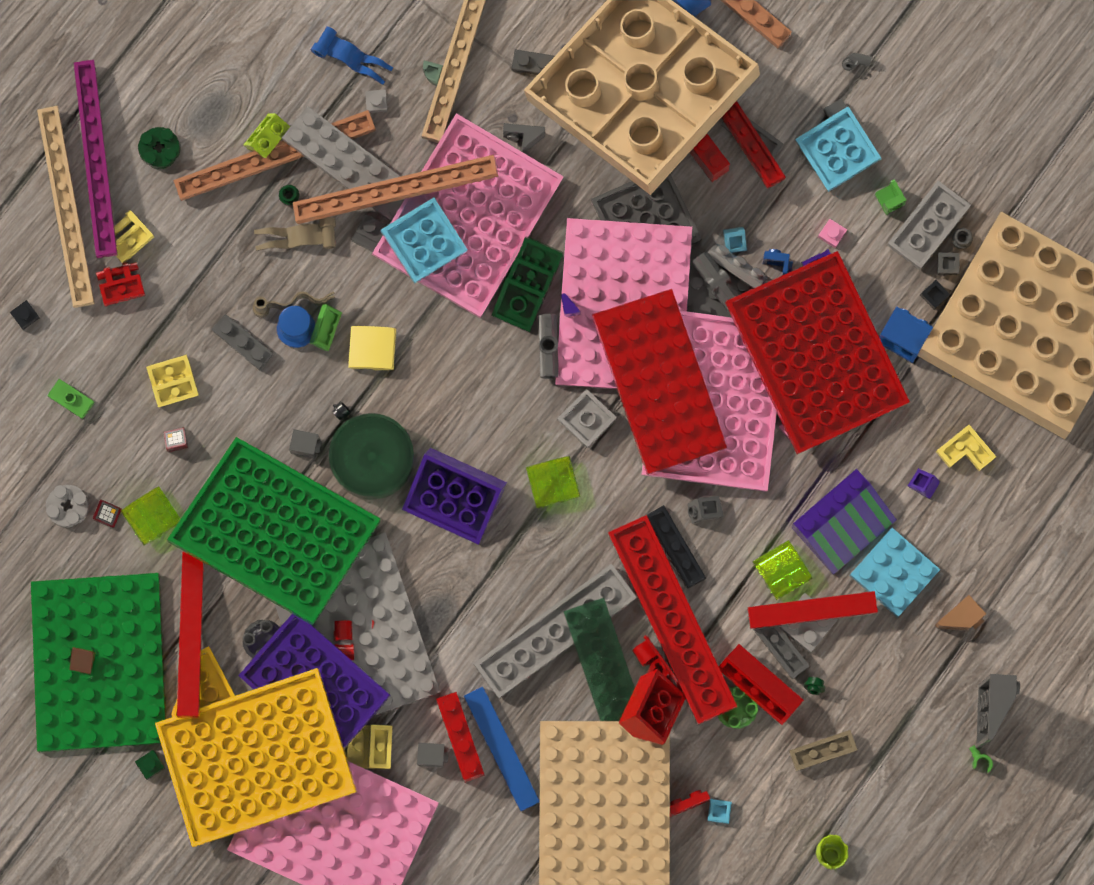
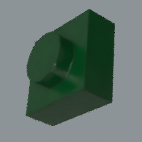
[135,750,165,780]

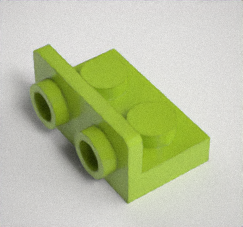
[243,113,290,158]

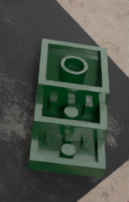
[491,236,564,332]

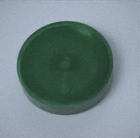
[329,413,414,500]

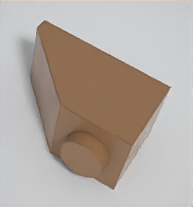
[935,595,986,631]

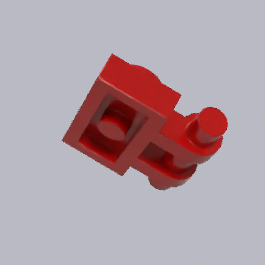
[96,262,146,306]

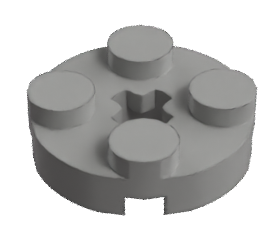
[46,485,89,528]

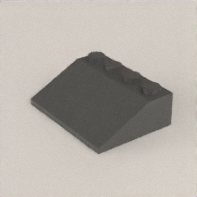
[976,674,1020,749]

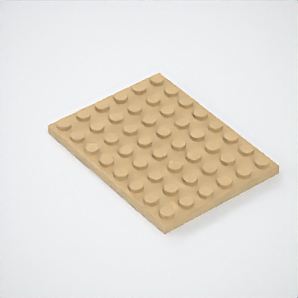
[539,721,670,885]

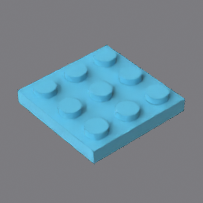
[795,107,881,192]
[381,197,468,284]
[850,528,940,618]

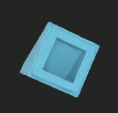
[723,227,747,253]

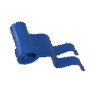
[310,26,393,85]

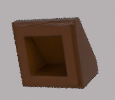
[69,647,96,674]

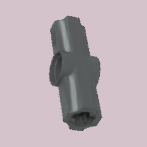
[692,251,738,313]
[539,314,559,379]

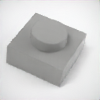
[365,90,388,113]

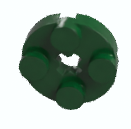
[138,127,180,169]

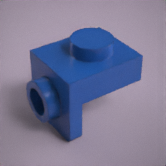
[762,249,793,275]

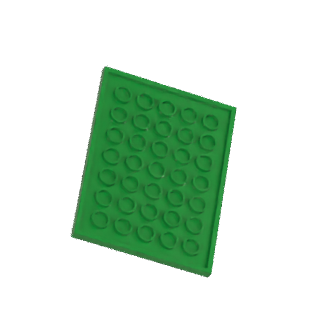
[167,437,381,625]
[31,573,166,752]

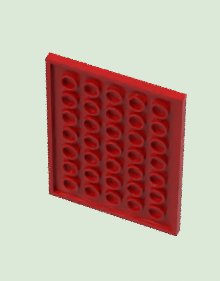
[725,251,910,455]

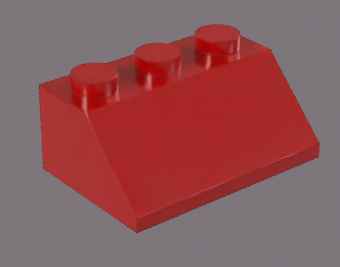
[619,669,686,745]

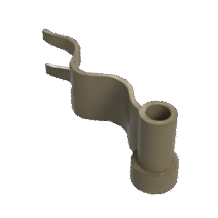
[254,217,336,251]
[253,291,335,318]

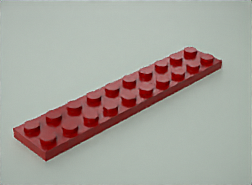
[608,515,737,725]

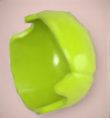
[816,834,848,870]

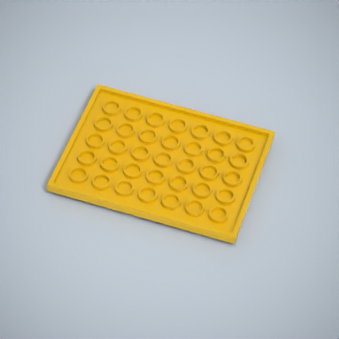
[155,668,357,847]

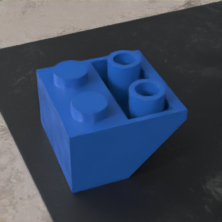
[879,306,933,363]

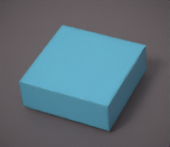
[707,799,732,824]

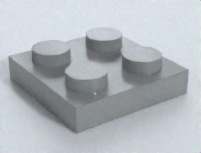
[557,389,617,449]
[779,593,838,653]

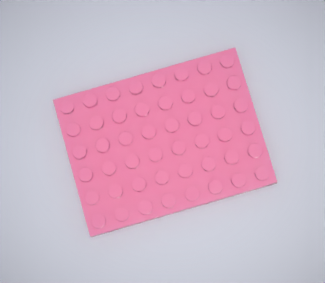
[372,113,563,318]
[555,218,692,389]
[641,311,777,492]
[227,761,439,885]

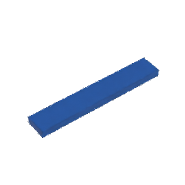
[464,686,540,812]

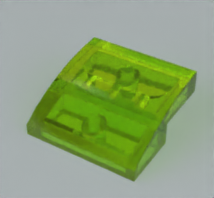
[526,456,581,508]
[121,486,181,546]
[752,540,813,600]

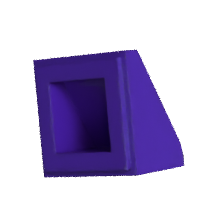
[561,293,581,317]
[908,468,940,499]

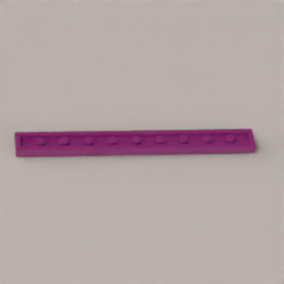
[73,60,118,258]

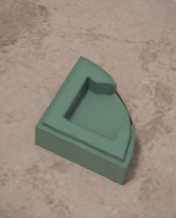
[423,60,443,86]

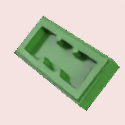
[309,304,342,351]
[47,379,95,420]

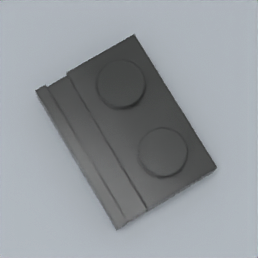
[351,214,388,252]

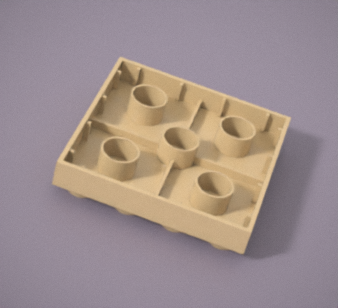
[524,0,760,195]
[917,212,1094,439]

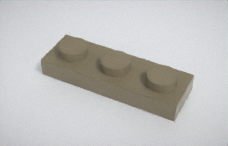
[789,730,857,771]

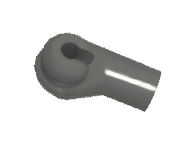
[842,53,872,71]

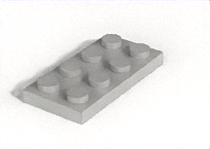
[887,181,971,270]

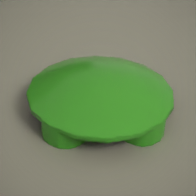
[718,686,758,729]

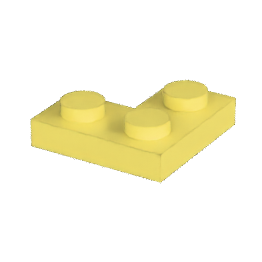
[936,425,996,471]

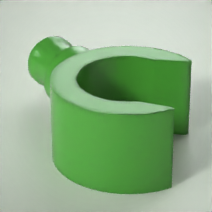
[969,745,993,773]

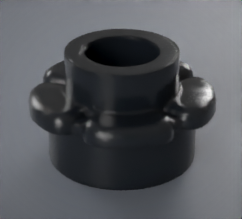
[332,401,351,420]

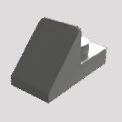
[503,123,545,153]

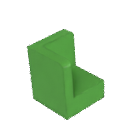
[875,179,906,215]

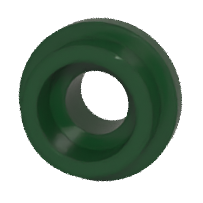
[279,185,300,205]
[804,677,826,695]

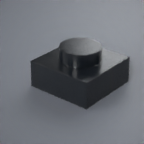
[920,280,950,310]
[10,300,40,330]

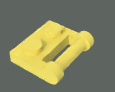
[114,210,154,263]

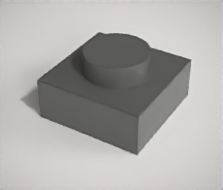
[938,253,960,275]

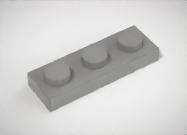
[708,243,768,288]

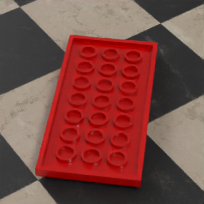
[592,289,727,475]

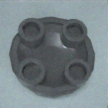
[242,619,280,659]

